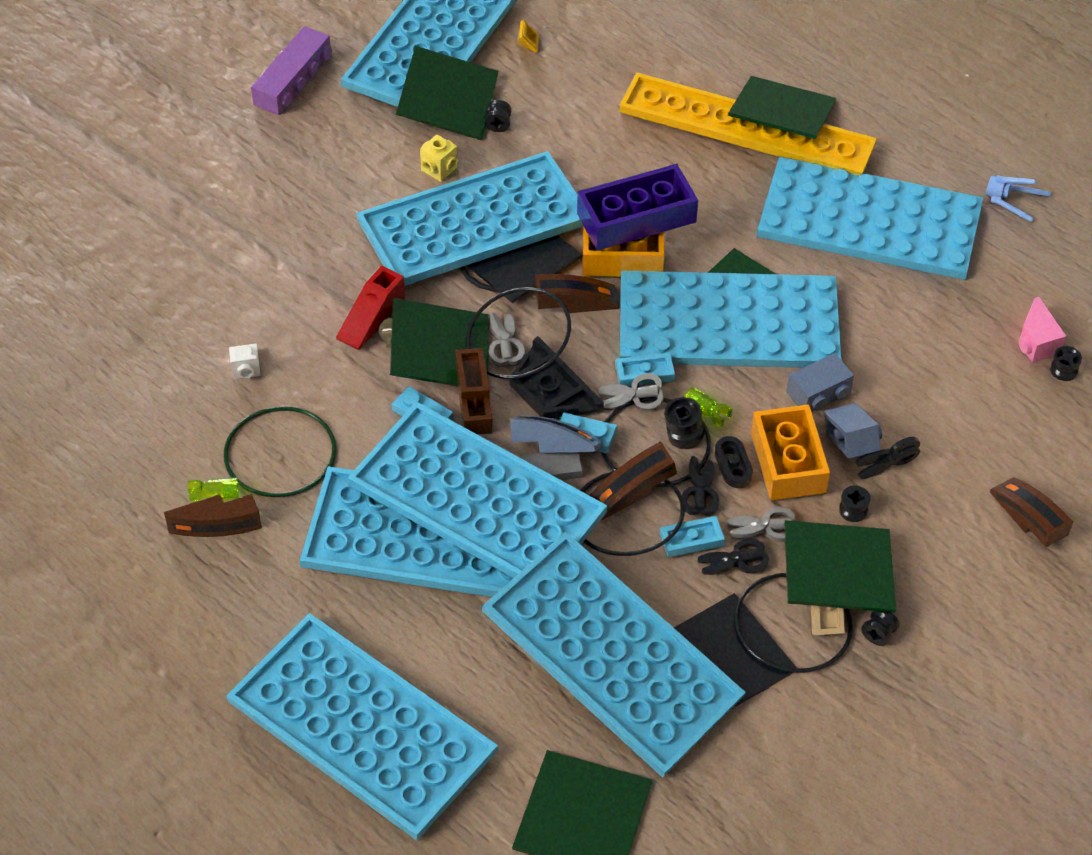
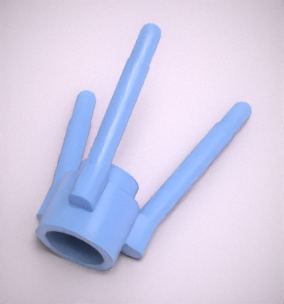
[986,175,1051,222]

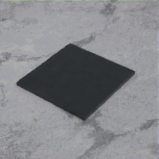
[466,235,582,303]
[674,593,797,709]

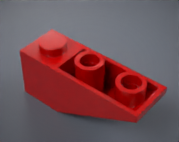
[336,265,405,350]

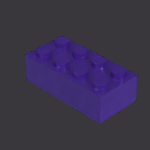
[577,164,698,251]

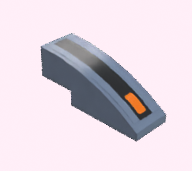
[510,415,603,453]

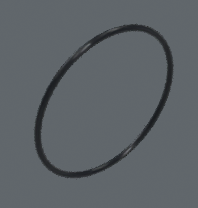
[466,287,571,379]
[601,397,711,487]
[580,470,685,556]
[734,573,853,673]

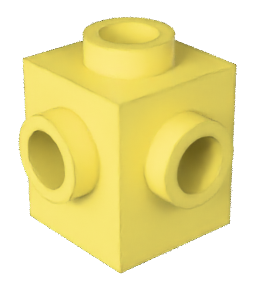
[420,135,458,182]

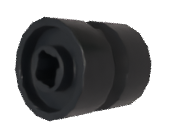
[664,397,704,449]

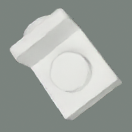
[229,344,261,380]

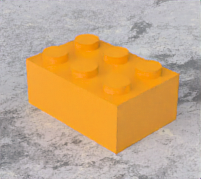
[583,226,664,277]
[751,404,830,501]

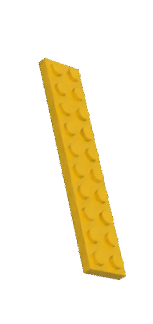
[619,73,877,176]

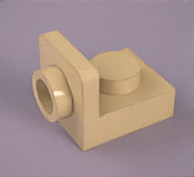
[811,606,845,635]

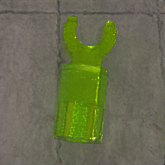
[684,387,733,427]
[187,478,239,502]

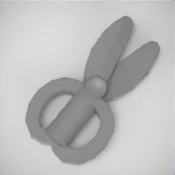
[489,313,525,366]
[598,373,664,410]
[727,507,795,542]

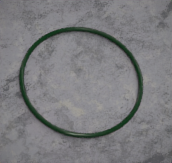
[224,406,336,497]

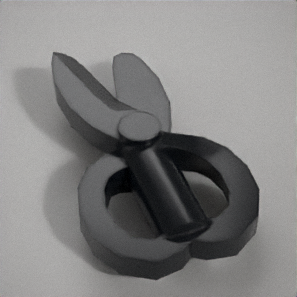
[856,437,920,479]
[682,456,719,516]
[697,538,769,575]

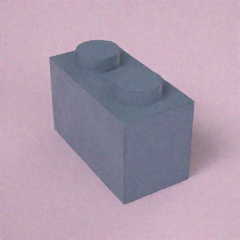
[786,353,854,412]
[824,403,882,459]

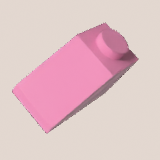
[1019,297,1066,363]

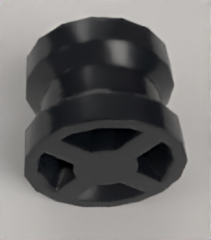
[485,100,512,132]
[1050,346,1082,381]
[839,485,871,522]
[861,611,900,646]

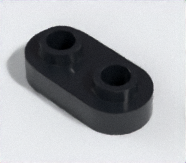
[715,436,753,488]

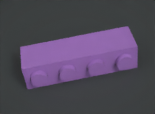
[251,26,332,115]

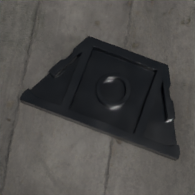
[509,336,604,418]

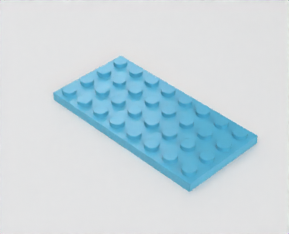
[341,0,517,107]
[356,151,583,286]
[757,156,983,280]
[620,271,841,368]
[348,402,607,578]
[300,466,513,597]
[482,532,746,778]
[226,613,498,841]

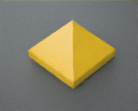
[517,20,539,53]

